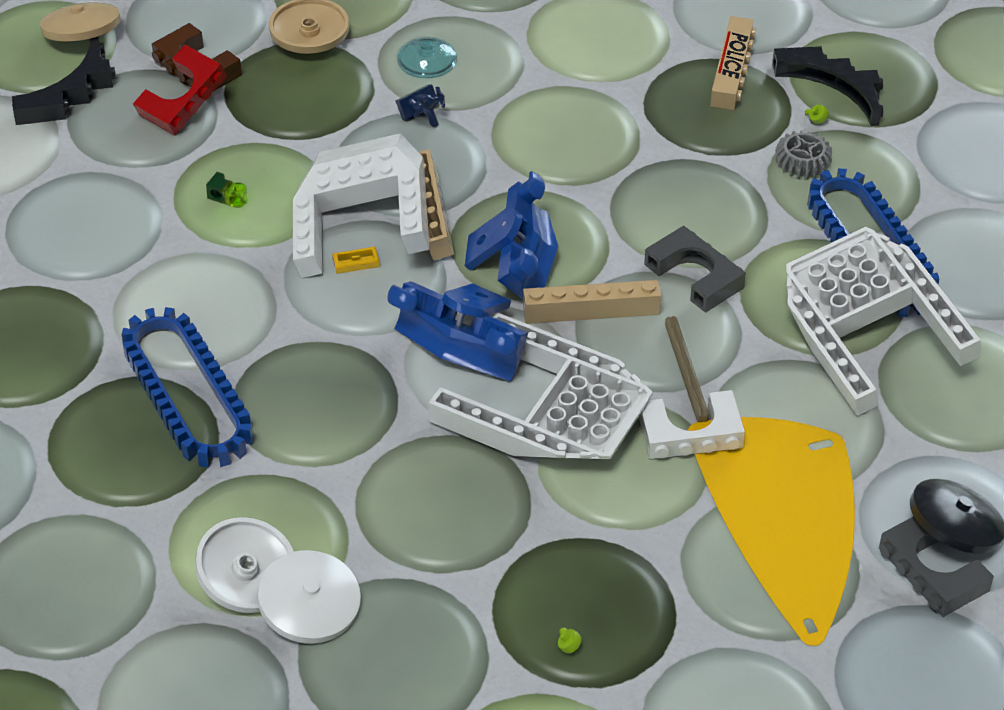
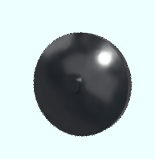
[909,479,1004,554]

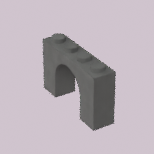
[644,225,746,313]
[878,516,994,617]

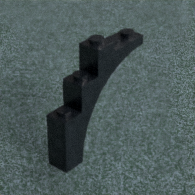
[12,36,116,125]
[772,46,884,126]

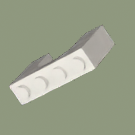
[639,390,745,459]

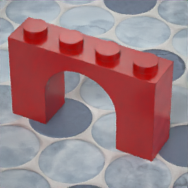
[133,45,227,136]

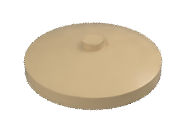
[269,0,349,54]
[40,2,121,41]

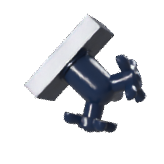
[395,84,445,127]

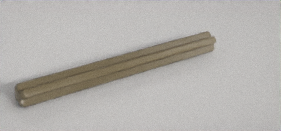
[665,316,709,422]

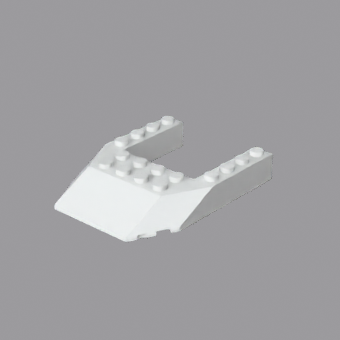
[293,133,429,278]
[786,227,981,416]
[429,312,653,459]

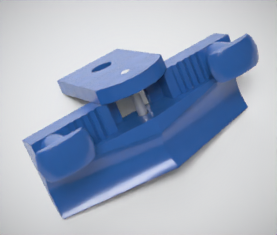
[464,171,558,299]
[387,281,528,381]

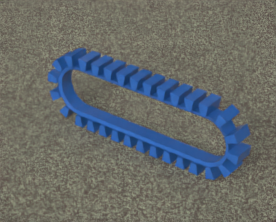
[807,168,939,317]
[121,307,253,468]

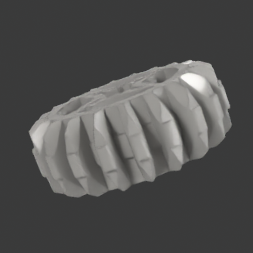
[775,130,832,179]

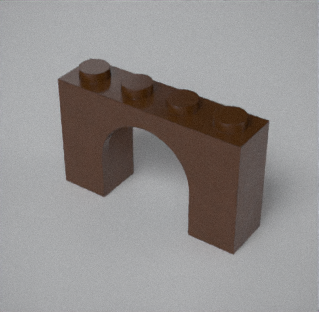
[151,23,242,91]

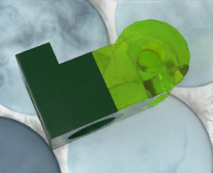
[206,172,247,208]

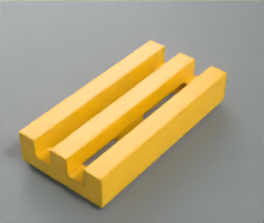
[332,246,380,274]

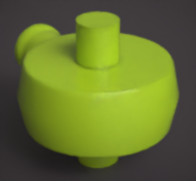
[805,105,829,124]
[558,628,582,654]

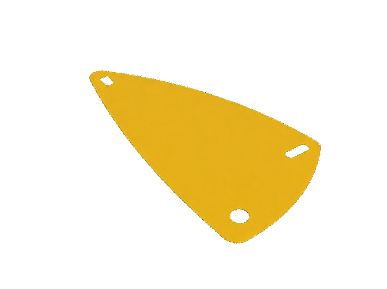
[688,417,855,646]

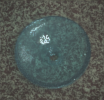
[397,36,457,78]

